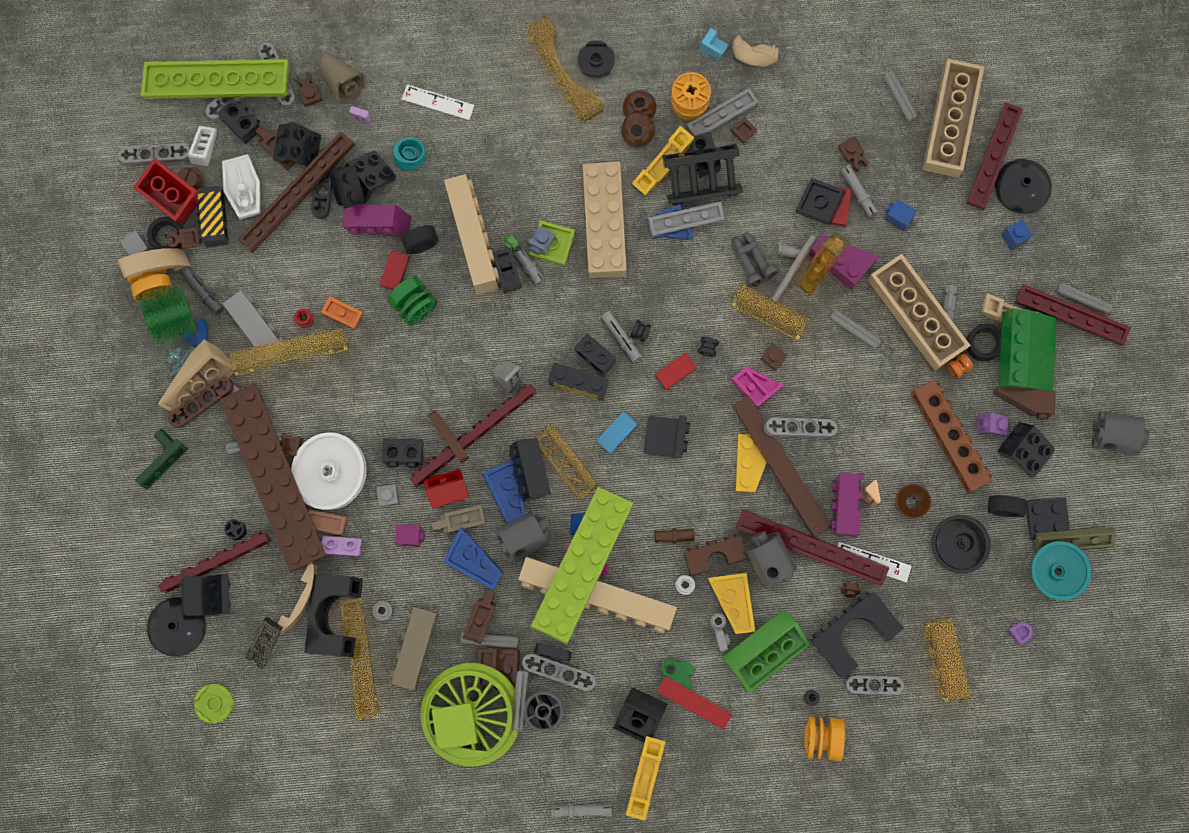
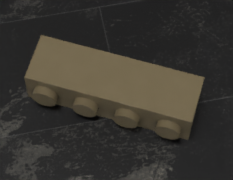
[390,607,438,690]

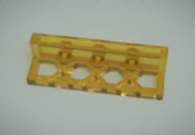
[535,423,597,500]

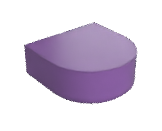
[1008,622,1033,646]

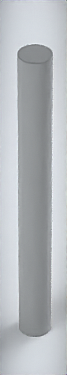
[770,235,817,303]

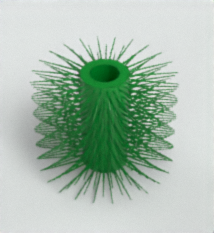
[137,281,198,348]

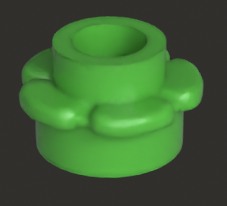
[504,234,520,251]

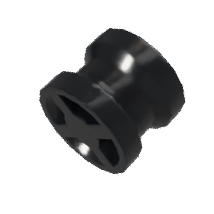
[630,320,652,342]
[697,337,719,357]
[224,519,247,540]

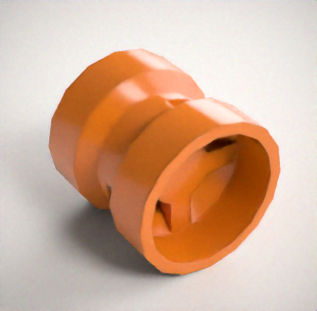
[946,353,974,379]

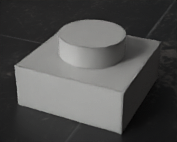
[376,484,399,507]

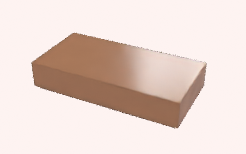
[308,509,347,536]

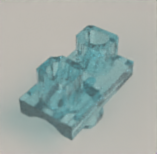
[166,345,194,375]

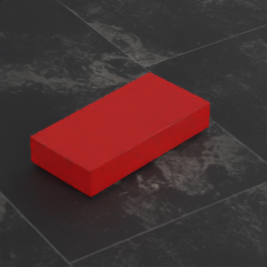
[831,187,851,227]
[379,250,410,290]
[655,352,697,390]

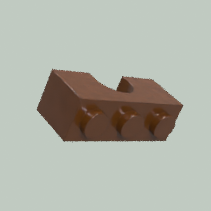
[684,534,748,576]

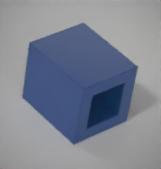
[885,199,917,231]
[1001,219,1033,250]

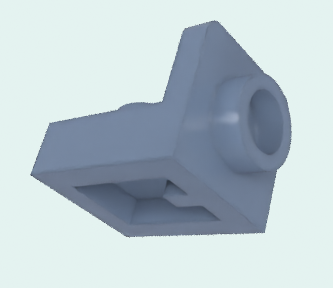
[528,226,555,255]

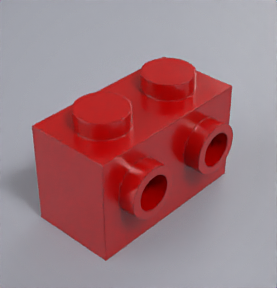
[424,468,469,509]

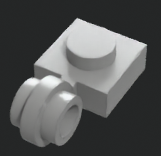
[710,613,730,652]

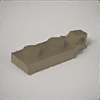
[431,505,486,533]

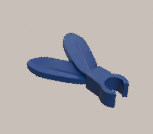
[181,318,208,347]

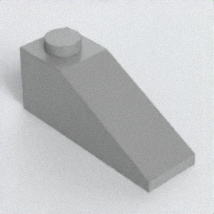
[493,361,523,394]

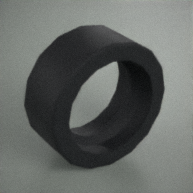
[147,217,183,250]
[401,225,439,254]
[966,324,1001,362]
[987,495,1027,517]

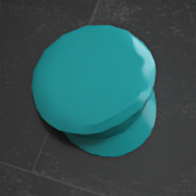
[393,138,427,171]

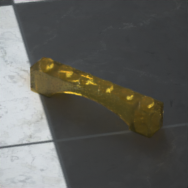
[527,15,603,122]
[229,327,348,376]
[339,598,380,720]

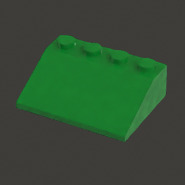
[999,308,1057,391]

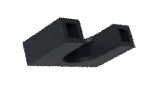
[304,574,363,658]
[810,591,904,679]

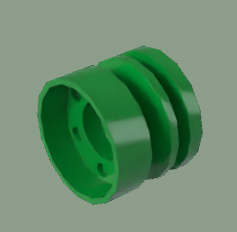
[387,276,438,326]

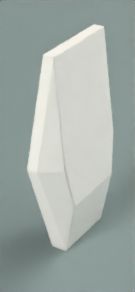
[222,154,261,220]

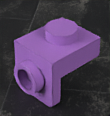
[977,413,1008,436]

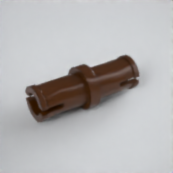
[654,528,695,544]

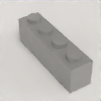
[223,290,288,366]

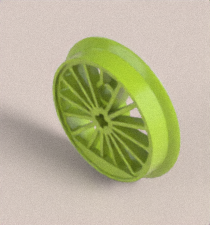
[421,663,519,767]

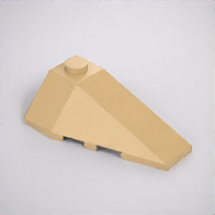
[158,339,238,412]

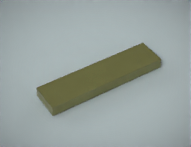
[1034,527,1116,553]

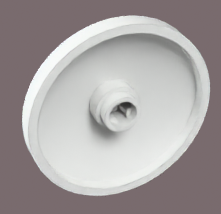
[291,433,367,510]

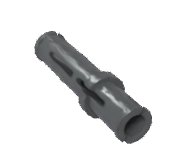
[180,266,224,315]

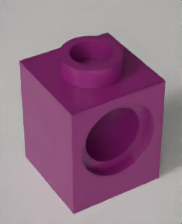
[395,524,425,547]

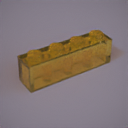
[796,231,850,297]
[731,284,810,340]
[924,618,971,702]

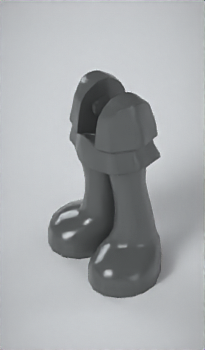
[731,232,780,288]

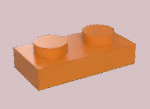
[321,296,364,330]

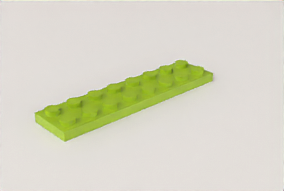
[141,59,290,99]
[531,487,633,644]

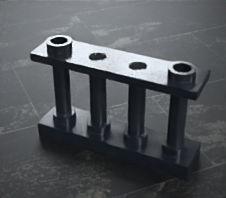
[662,144,743,205]

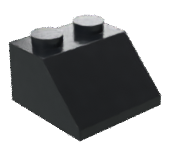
[613,687,668,743]

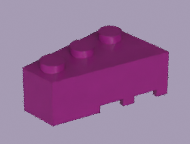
[342,205,412,237]
[831,473,864,537]

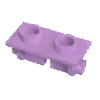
[322,536,362,558]

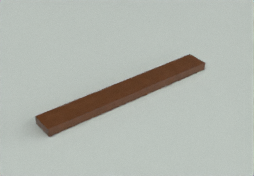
[238,132,355,253]
[732,395,830,537]

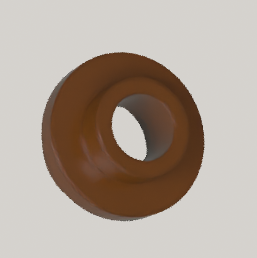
[841,582,861,598]

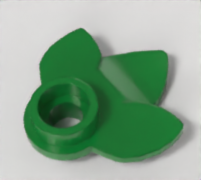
[660,659,696,690]

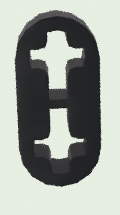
[534,643,572,662]

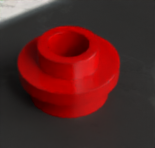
[294,308,313,327]

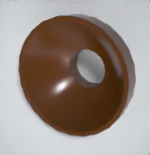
[623,90,656,119]
[621,113,655,147]
[895,484,931,519]

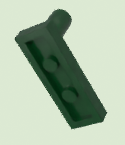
[135,429,188,490]

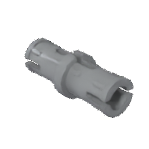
[514,249,545,286]

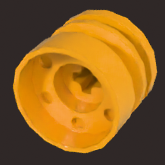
[671,72,711,121]
[127,269,173,302]
[804,716,845,761]

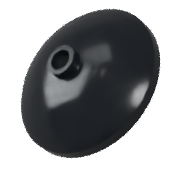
[995,159,1052,214]
[932,515,991,574]
[147,597,206,656]

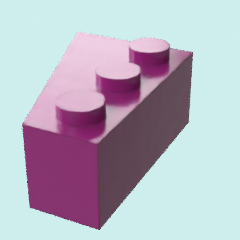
[808,235,879,290]

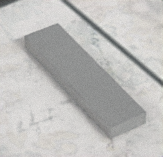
[686,88,759,136]
[647,201,725,237]

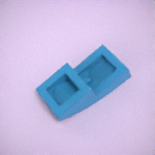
[597,411,638,454]

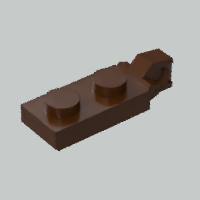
[255,126,296,171]
[463,589,496,644]

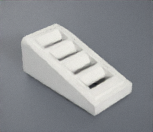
[188,126,217,166]

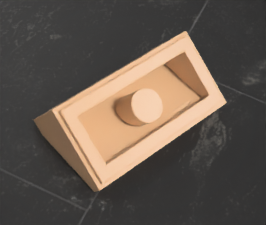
[862,479,881,508]

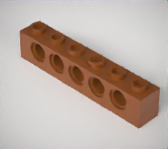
[911,380,992,494]

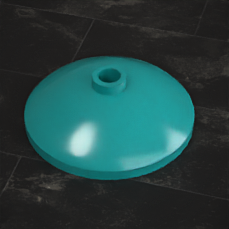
[1031,541,1091,601]

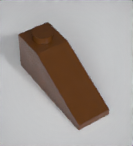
[993,387,1056,420]

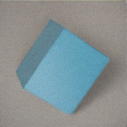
[700,28,728,61]

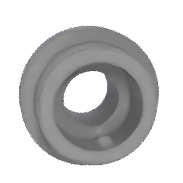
[373,601,392,621]

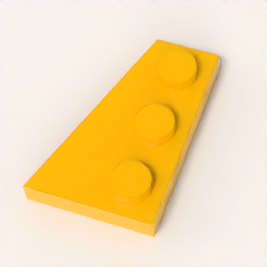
[735,434,776,493]
[708,573,755,634]

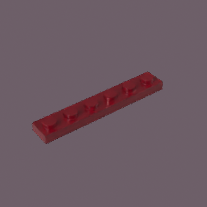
[966,102,1023,210]
[1015,284,1131,346]
[158,532,272,593]

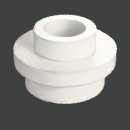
[675,575,695,595]

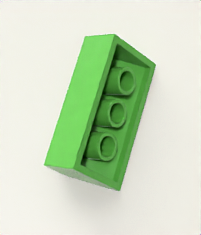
[722,609,810,694]

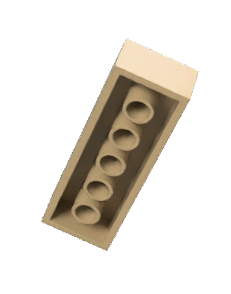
[922,59,985,178]
[583,162,627,279]
[444,174,501,296]
[868,254,971,371]

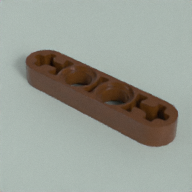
[168,377,234,428]
[427,410,469,464]

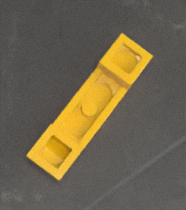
[632,126,695,196]
[626,736,665,821]

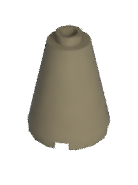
[319,54,367,104]

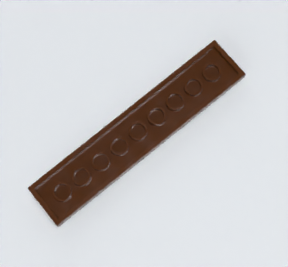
[220,384,327,572]

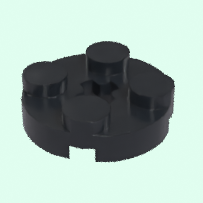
[578,41,615,78]

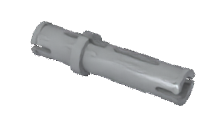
[840,165,879,218]
[601,311,643,363]
[551,803,611,820]

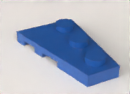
[482,460,525,524]
[443,527,504,590]

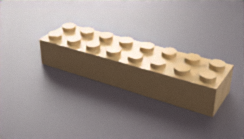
[518,557,677,634]

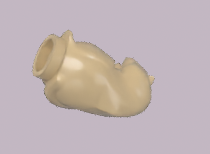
[732,35,778,67]

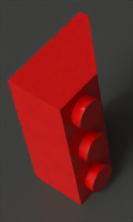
[133,157,198,224]

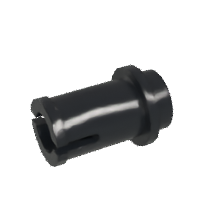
[803,690,820,706]

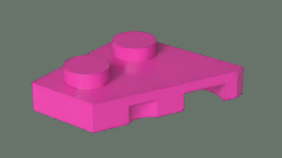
[731,367,784,408]

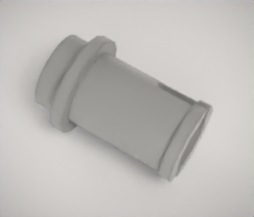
[777,242,802,258]

